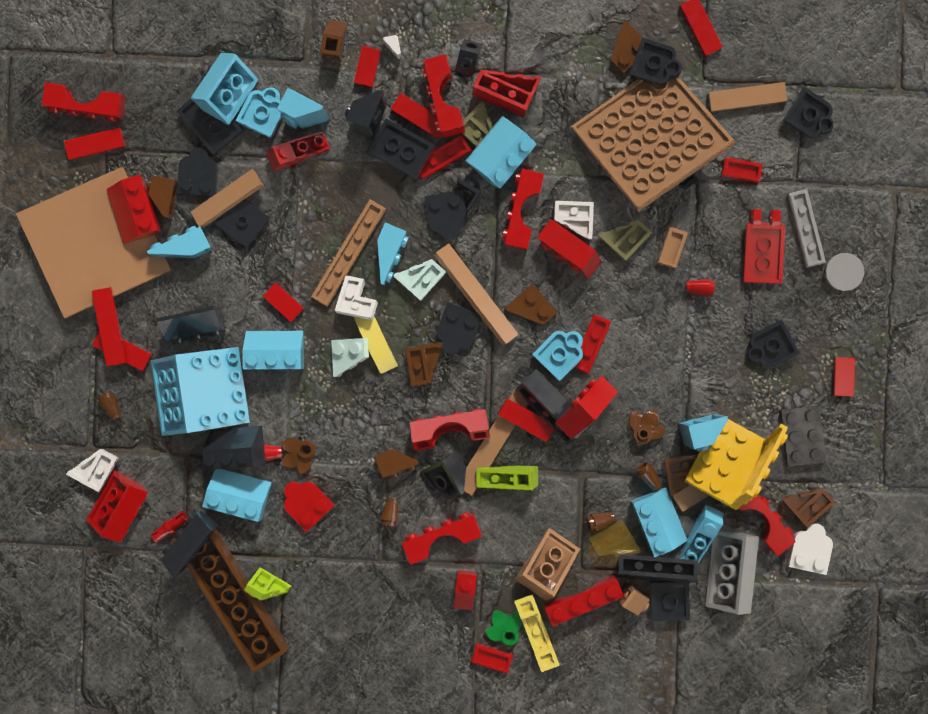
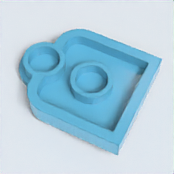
[236,88,282,139]
[532,331,583,381]

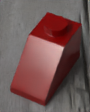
[454,570,477,610]

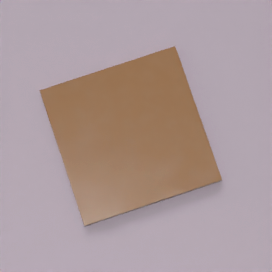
[571,77,735,212]
[16,167,172,318]

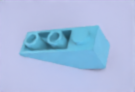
[377,222,409,286]
[147,226,211,258]
[679,505,723,563]

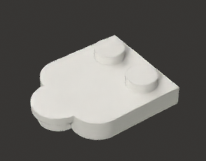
[787,524,833,575]

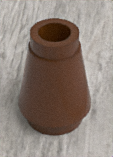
[97,391,121,420]
[635,462,662,491]
[380,498,398,527]
[586,512,616,532]

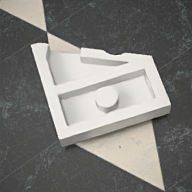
[554,201,594,240]
[66,449,119,492]

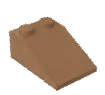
[515,528,580,601]

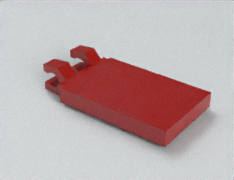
[742,209,786,284]

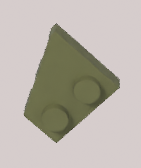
[461,101,493,147]
[598,220,652,261]

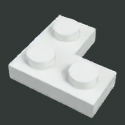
[335,276,378,320]

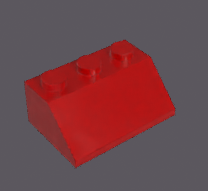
[106,174,162,244]
[86,470,148,542]

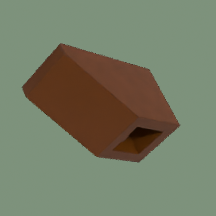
[320,20,348,61]
[374,448,419,479]

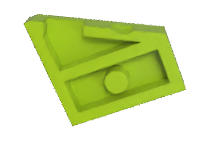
[244,567,291,600]

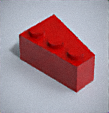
[471,70,541,118]
[537,219,602,279]
[555,376,618,440]

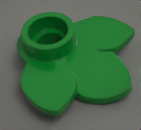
[485,610,522,646]

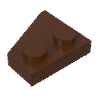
[610,20,642,75]
[504,284,557,325]
[405,342,443,386]
[781,487,836,528]

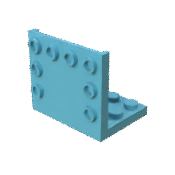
[151,347,250,436]

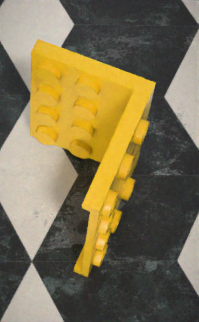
[684,419,788,510]

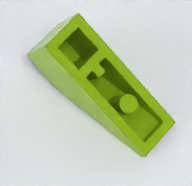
[476,466,538,490]

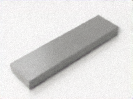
[787,189,826,268]

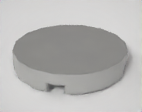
[824,253,864,291]

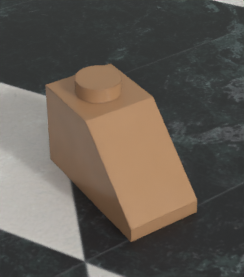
[618,583,649,615]

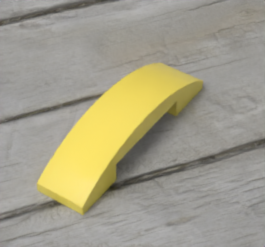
[354,297,398,374]
[514,594,559,672]

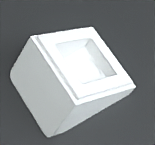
[383,35,401,59]

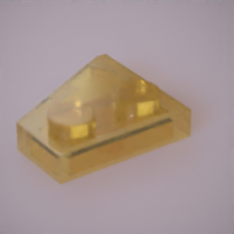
[589,519,641,556]

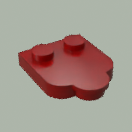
[284,481,335,532]

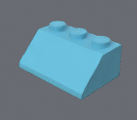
[191,53,259,125]
[277,88,330,129]
[466,116,536,188]
[243,331,304,369]
[679,414,728,451]
[202,469,272,522]
[631,487,687,557]

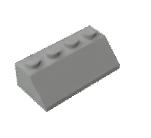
[705,531,759,615]

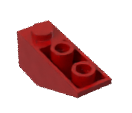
[266,131,330,172]

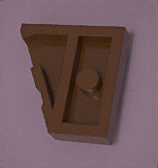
[663,453,699,496]

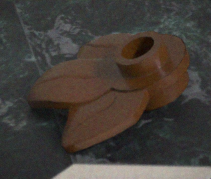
[629,410,666,445]
[281,438,316,474]

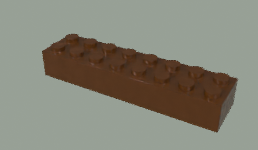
[171,529,289,672]

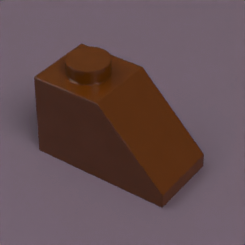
[147,175,178,220]

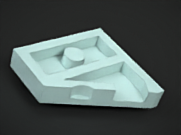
[393,259,446,301]
[331,338,369,377]

